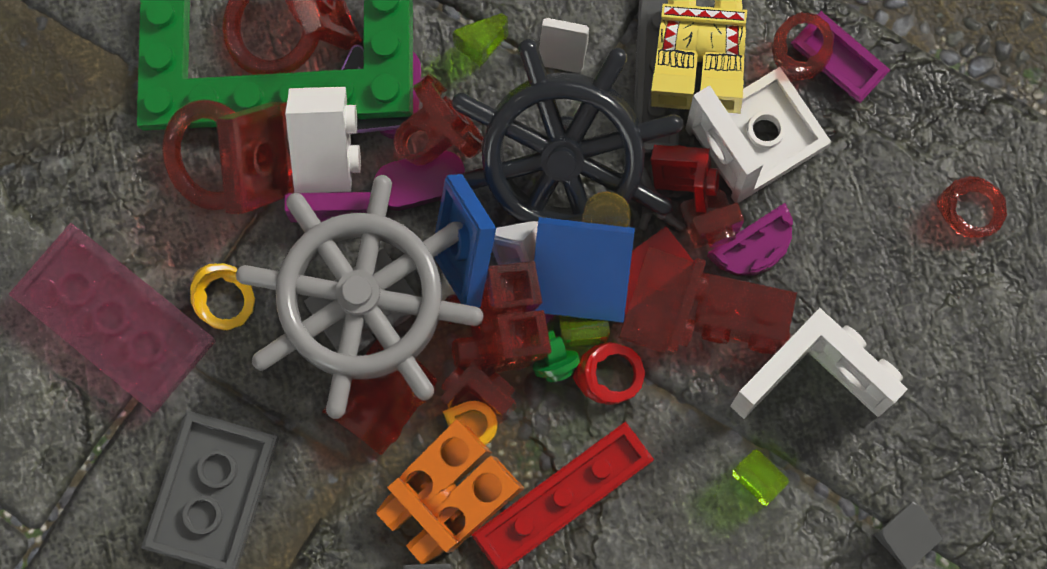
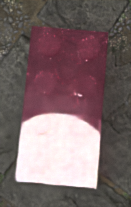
[9,223,216,414]

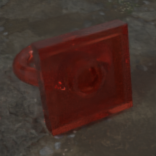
[222,0,362,75]
[162,100,294,214]

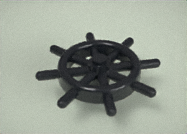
[452,39,683,224]

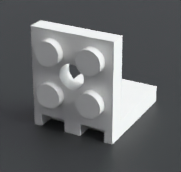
[685,67,831,204]
[730,308,907,419]

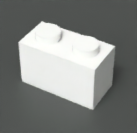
[285,87,361,193]

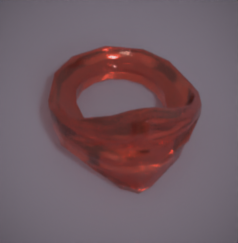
[772,12,834,81]
[937,176,1007,238]

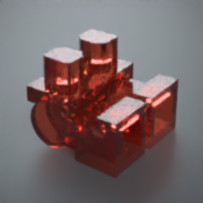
[444,261,552,375]

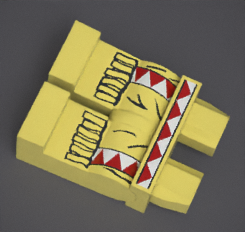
[651,0,747,114]

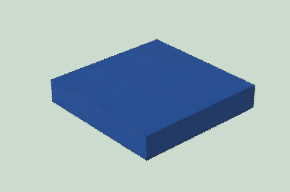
[434,174,496,307]
[529,217,635,323]

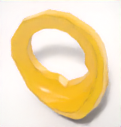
[190,263,255,330]

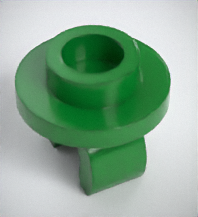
[532,330,580,382]

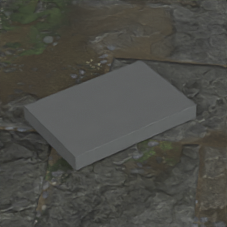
[141,410,279,569]

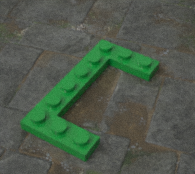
[137,0,413,131]

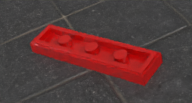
[471,421,654,569]

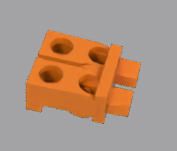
[376,419,525,564]

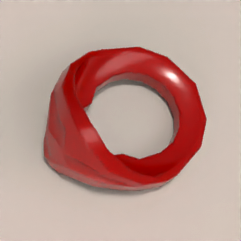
[573,342,645,405]

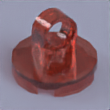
[394,73,484,165]

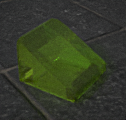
[452,13,509,66]
[559,315,610,348]
[732,449,789,506]

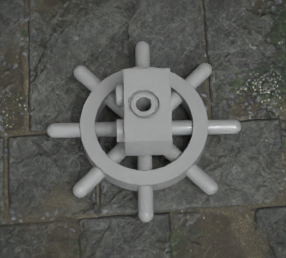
[236,175,484,419]

